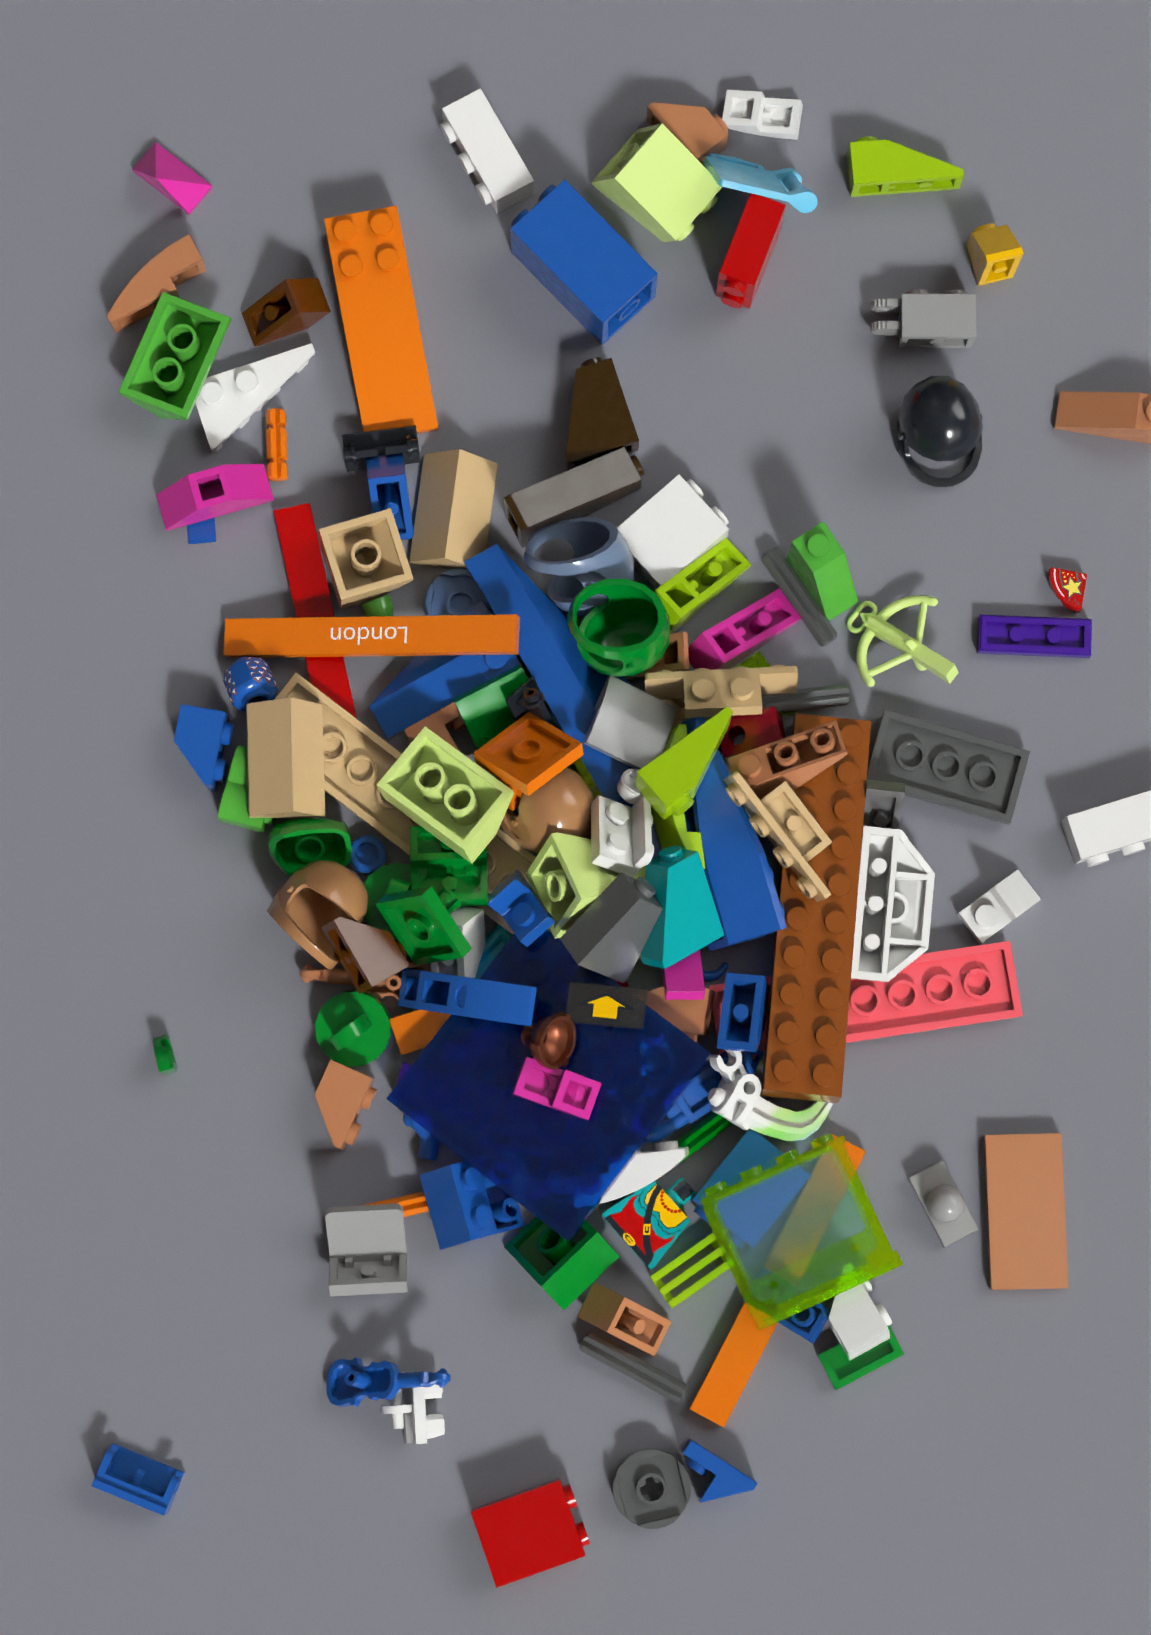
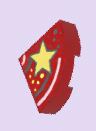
[1048,567,1087,613]

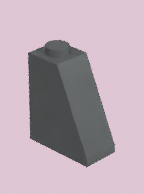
[560,872,663,983]

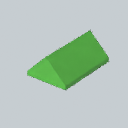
[118,292,231,420]

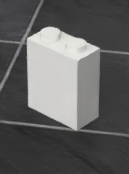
[617,474,729,590]

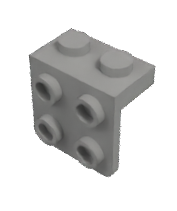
[325,1204,408,1297]

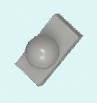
[908,1161,979,1247]

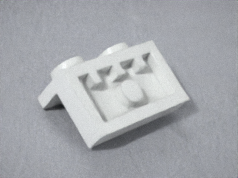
[591,795,654,877]

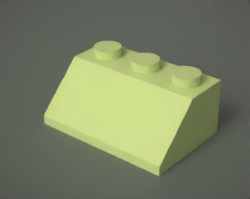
[377,727,514,864]

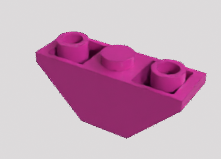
[156,464,274,531]

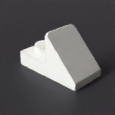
[957,870,1041,944]

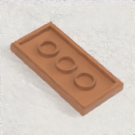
[983,1133,1069,1290]

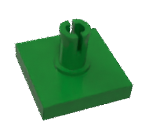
[375,886,472,965]

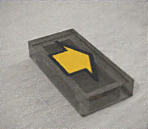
[566,982,648,1030]

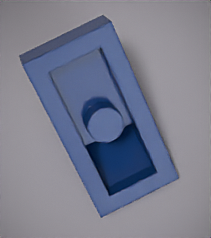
[487,869,556,947]
[681,1439,758,1503]

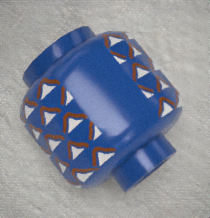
[223,657,278,712]

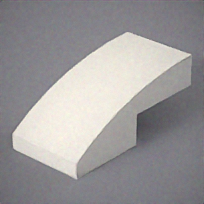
[722,90,803,140]

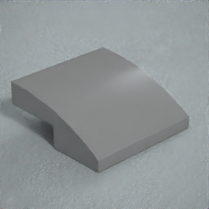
[583,675,677,769]

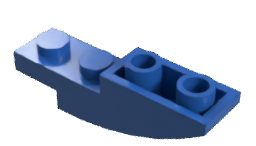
[398,968,537,1026]

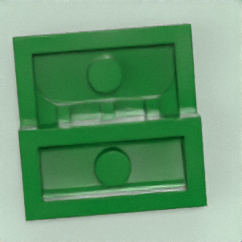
[452,665,528,750]
[410,826,489,907]

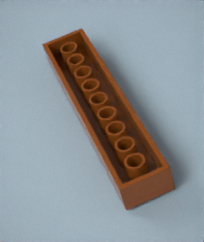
[761,714,871,1103]

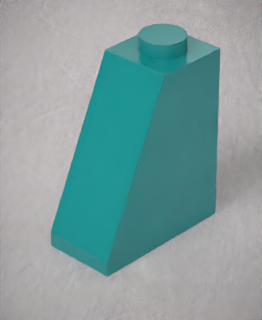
[641,846,724,969]

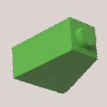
[786,521,858,621]

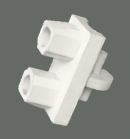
[380,1372,445,1444]

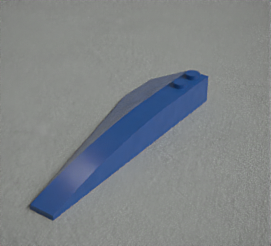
[464,544,663,860]

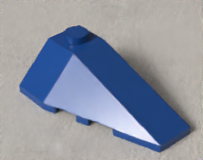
[369,601,521,739]

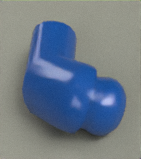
[403,1106,441,1161]

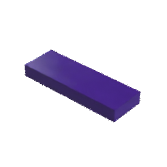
[977,614,1092,658]

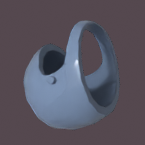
[524,517,634,617]

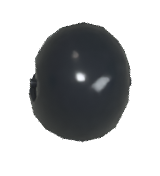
[897,376,983,487]

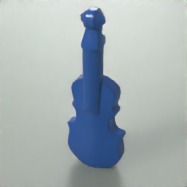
[326,1357,451,1407]

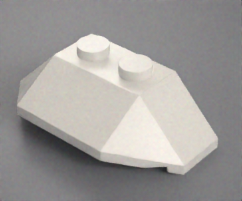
[851,826,935,982]

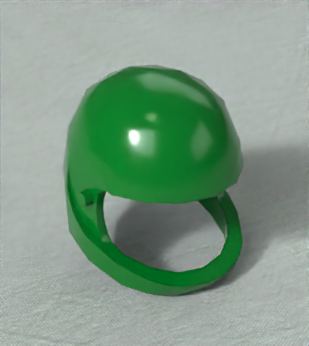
[568,579,670,677]

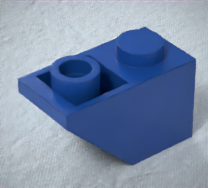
[174,704,234,791]

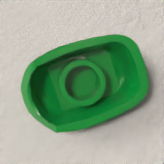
[268,818,352,876]

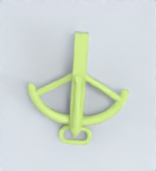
[847,595,959,687]

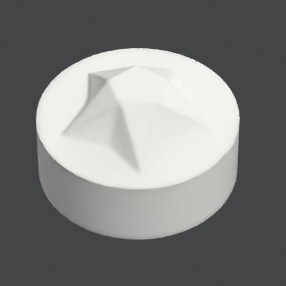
[617,769,643,805]

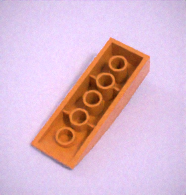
[324,205,439,434]

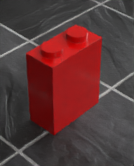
[716,193,786,309]
[471,1478,590,1588]

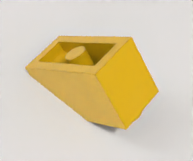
[966,223,1024,286]

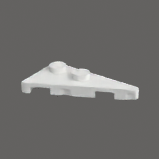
[195,343,315,453]

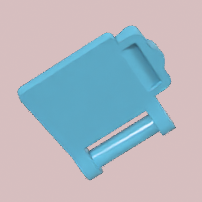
[703,153,818,213]

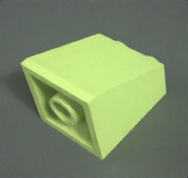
[591,123,722,242]
[525,832,646,939]

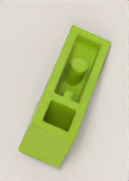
[847,136,964,197]
[654,538,751,634]
[635,706,733,820]

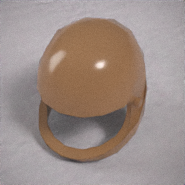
[496,768,594,853]
[266,860,368,970]

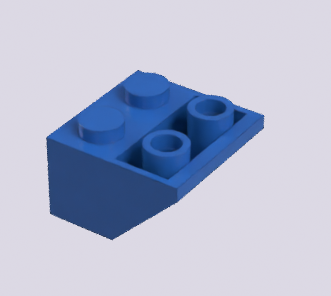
[419,1152,525,1250]

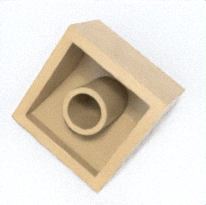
[319,508,414,610]

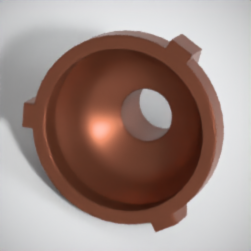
[521,1012,576,1070]

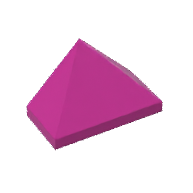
[132,142,212,215]

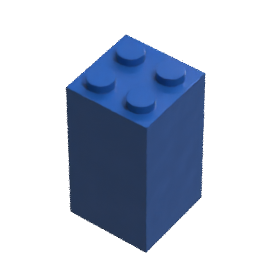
[510,179,658,345]

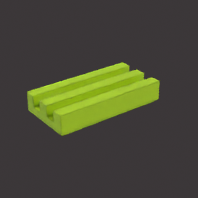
[650,1232,735,1309]

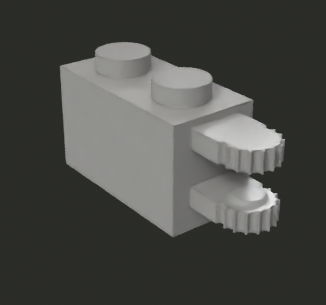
[870,289,977,348]

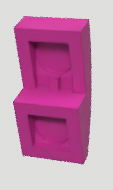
[512,1057,602,1120]

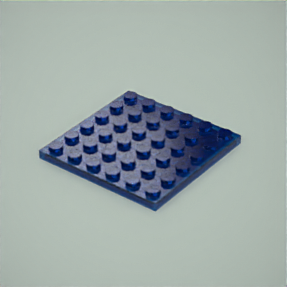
[386,930,712,1242]

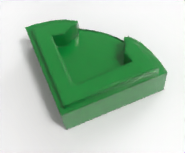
[153,1034,178,1075]

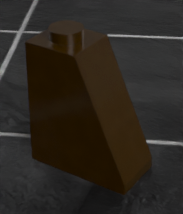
[566,357,639,471]

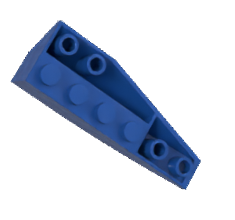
[680,717,787,951]

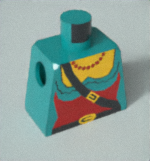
[601,1177,696,1270]

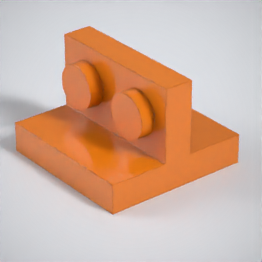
[474,712,584,811]

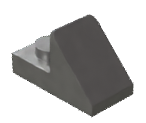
[863,780,905,829]

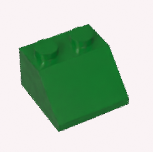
[504,1195,620,1310]

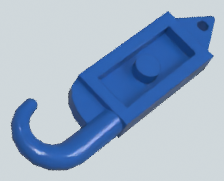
[628,1049,764,1143]

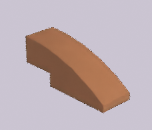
[107,234,207,334]

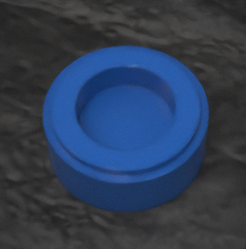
[350,835,387,874]

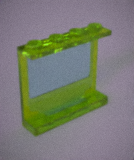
[699,1133,904,1331]

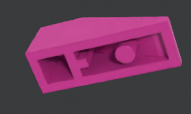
[688,588,801,670]

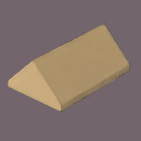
[409,449,498,569]
[246,697,325,818]

